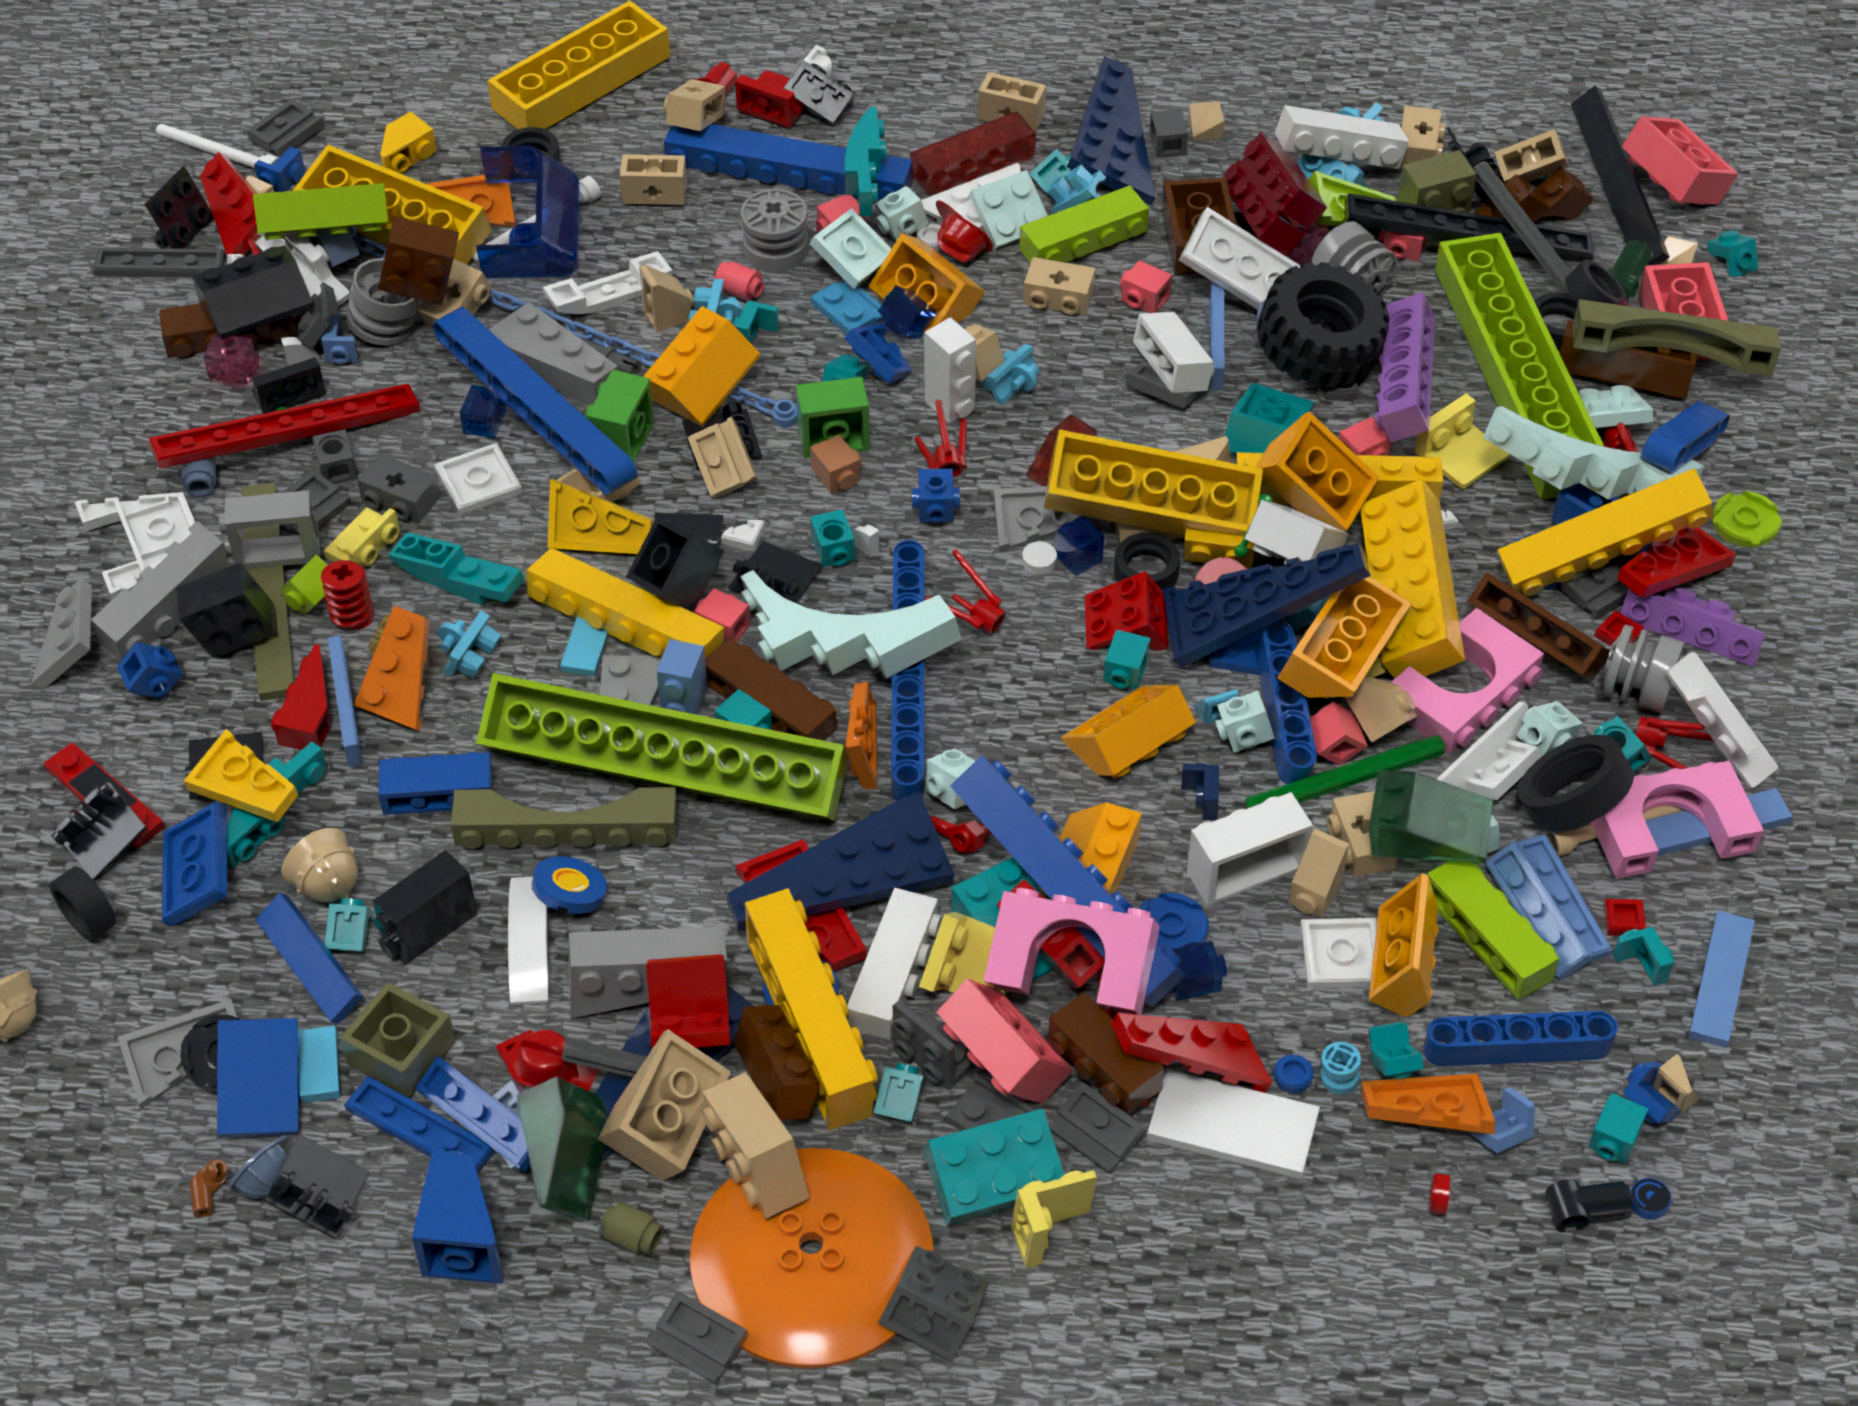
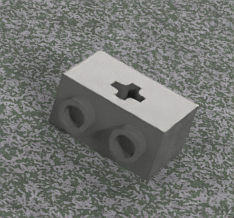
[357,453,441,524]

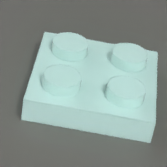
[969,170,1048,250]
[809,208,891,289]
[1579,385,1654,428]

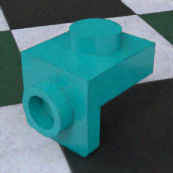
[1707,230,1759,277]
[733,300,779,344]
[822,355,869,382]
[1613,926,1674,986]
[1368,1021,1424,1079]

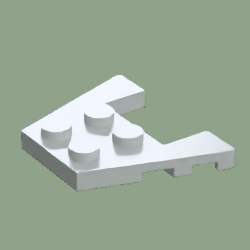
[75,492,195,599]

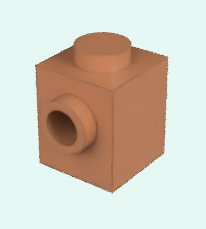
[810,434,862,494]

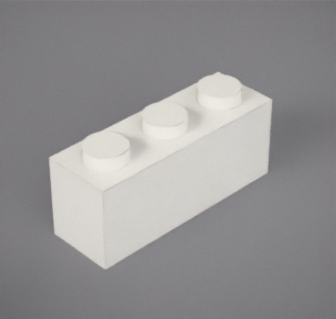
[1133,312,1214,393]
[924,317,976,423]

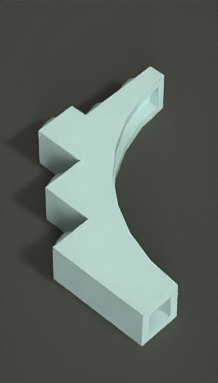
[1483,406,1705,499]
[741,570,962,678]

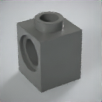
[1149,109,1188,158]
[312,429,357,484]

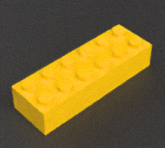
[487,0,670,129]
[293,144,492,265]
[1043,429,1263,536]
[1360,479,1465,678]
[745,888,878,1131]

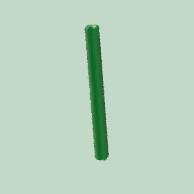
[1244,735,1445,809]

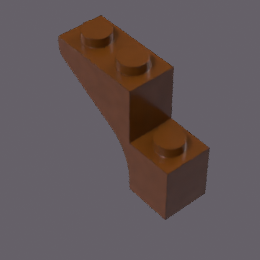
[1473,166,1594,222]

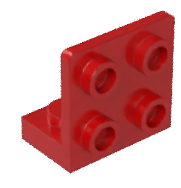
[735,70,805,128]
[1085,571,1168,651]
[646,954,730,1050]

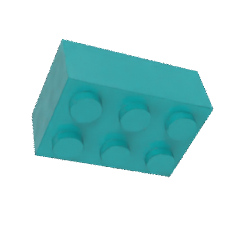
[924,1108,1064,1227]

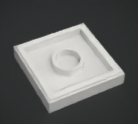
[434,443,523,515]
[1300,918,1377,988]

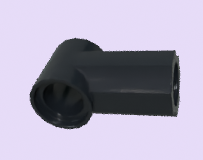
[1545,1180,1633,1233]

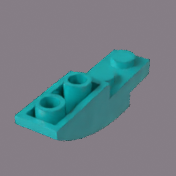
[845,107,887,216]
[388,532,525,605]
[227,742,327,869]

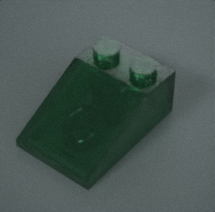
[1369,770,1494,864]
[516,1077,606,1222]

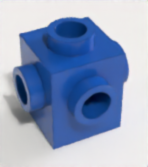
[912,469,960,523]
[117,642,182,699]

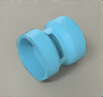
[1321,1042,1361,1094]

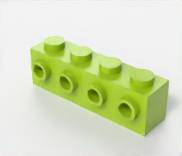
[253,183,388,241]
[1019,185,1149,264]
[1427,853,1560,1000]

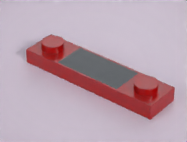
[43,742,165,850]

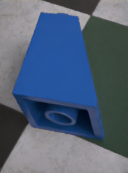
[412,1150,504,1284]

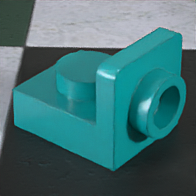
[1029,149,1072,197]
[325,898,374,953]
[873,1063,926,1123]

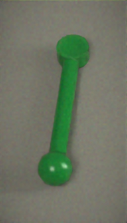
[1234,494,1272,558]

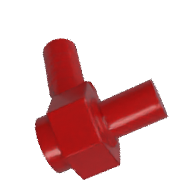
[930,815,992,854]

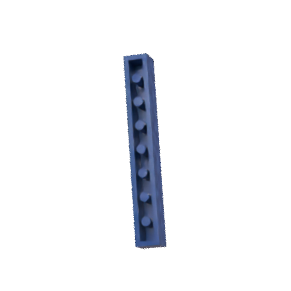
[664,124,913,201]
[950,755,1186,1007]

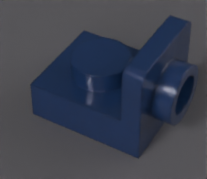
[1181,763,1219,821]

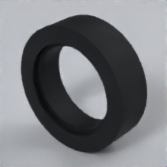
[1518,735,1634,832]

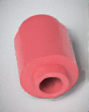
[715,261,764,301]

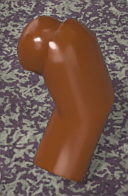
[189,1159,229,1218]

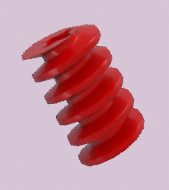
[321,560,374,629]

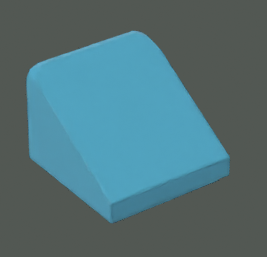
[1195,689,1239,724]

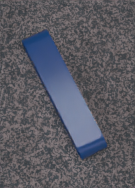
[1640,401,1730,473]
[1256,620,1317,784]
[1423,1011,1618,1066]

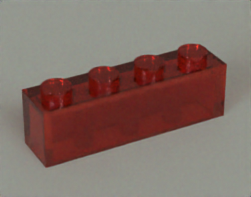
[910,111,1036,196]

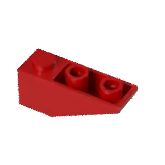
[271,644,332,750]
[996,879,1105,990]

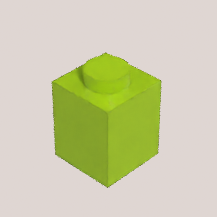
[278,554,327,615]

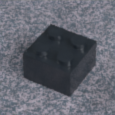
[626,515,725,612]
[176,562,277,657]

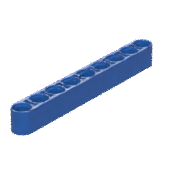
[432,307,638,495]
[891,540,924,801]

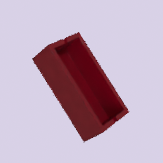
[1224,132,1327,256]

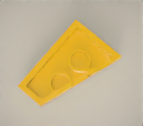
[547,479,653,554]
[184,729,299,822]

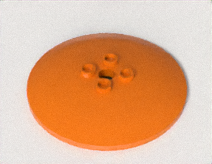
[690,1148,934,1368]

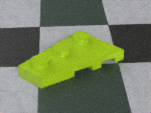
[1309,171,1396,225]

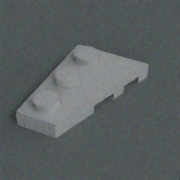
[994,486,1098,552]
[31,578,92,689]
[600,655,662,705]
[117,999,237,1109]

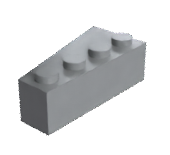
[489,302,618,406]
[91,521,229,661]
[568,927,727,1019]

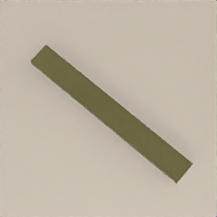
[241,482,295,701]

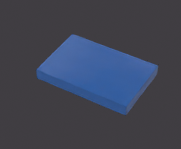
[162,801,227,926]
[217,1018,299,1138]

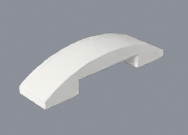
[543,251,673,314]
[508,877,549,1005]

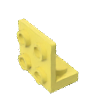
[1415,393,1509,489]
[919,912,1007,995]
[1011,1170,1097,1268]

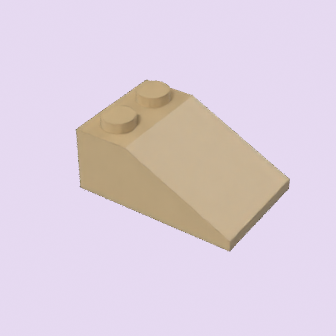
[598,1029,731,1181]

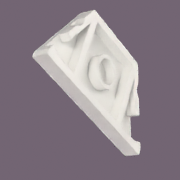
[921,163,1021,232]

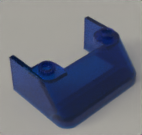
[477,146,580,279]

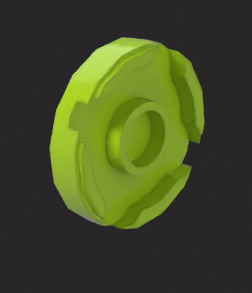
[1712,491,1782,547]

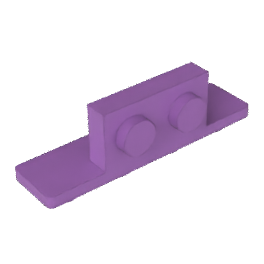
[1620,588,1765,666]

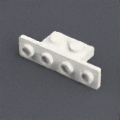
[255,232,351,307]
[1666,652,1778,788]
[1432,701,1541,812]

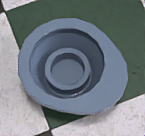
[228,1135,289,1199]

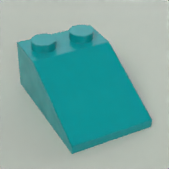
[1225,382,1315,457]
[951,857,1054,981]

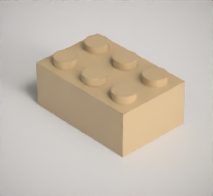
[702,1072,810,1219]

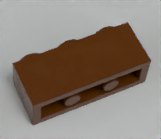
[1048,992,1164,1115]
[734,1005,820,1120]

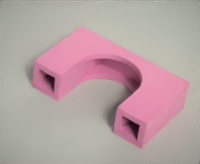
[1390,608,1544,754]
[1591,760,1764,879]
[983,888,1160,1015]

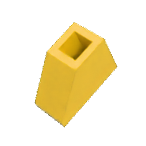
[380,111,437,173]

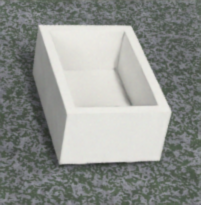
[1245,500,1349,564]
[1187,792,1313,905]

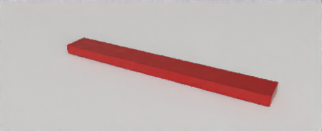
[149,383,420,469]

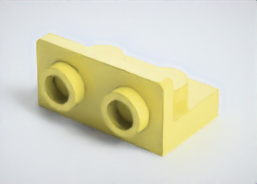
[324,507,400,568]

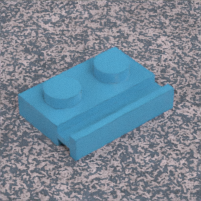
[810,279,887,335]

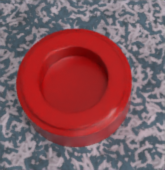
[1429,1173,1450,1215]

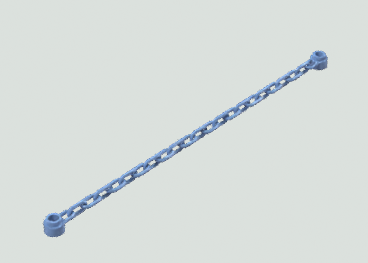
[349,227,798,428]

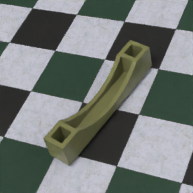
[1572,299,1781,376]
[451,787,678,849]

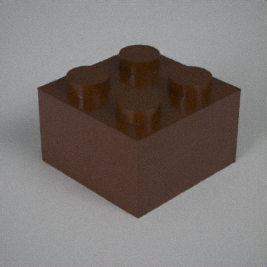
[378,216,460,305]

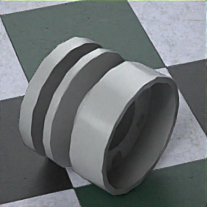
[740,189,809,272]
[1312,221,1398,296]
[346,258,419,346]
[1602,624,1685,713]

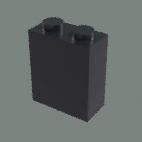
[373,850,477,966]

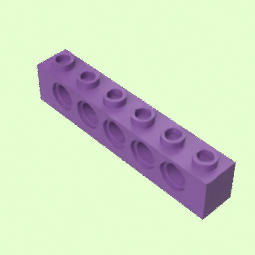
[1375,292,1435,443]

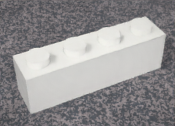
[1275,105,1409,169]
[846,888,943,1040]

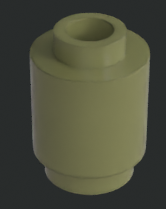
[600,1202,664,1255]

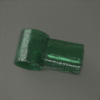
[1607,240,1653,306]

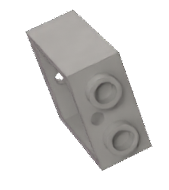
[219,490,320,569]

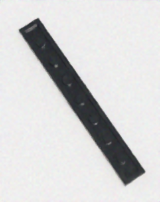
[1571,85,1670,274]
[1344,193,1594,262]

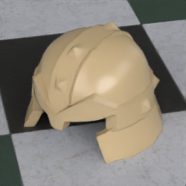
[281,828,358,903]
[0,969,37,1042]

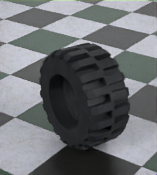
[1257,262,1390,388]

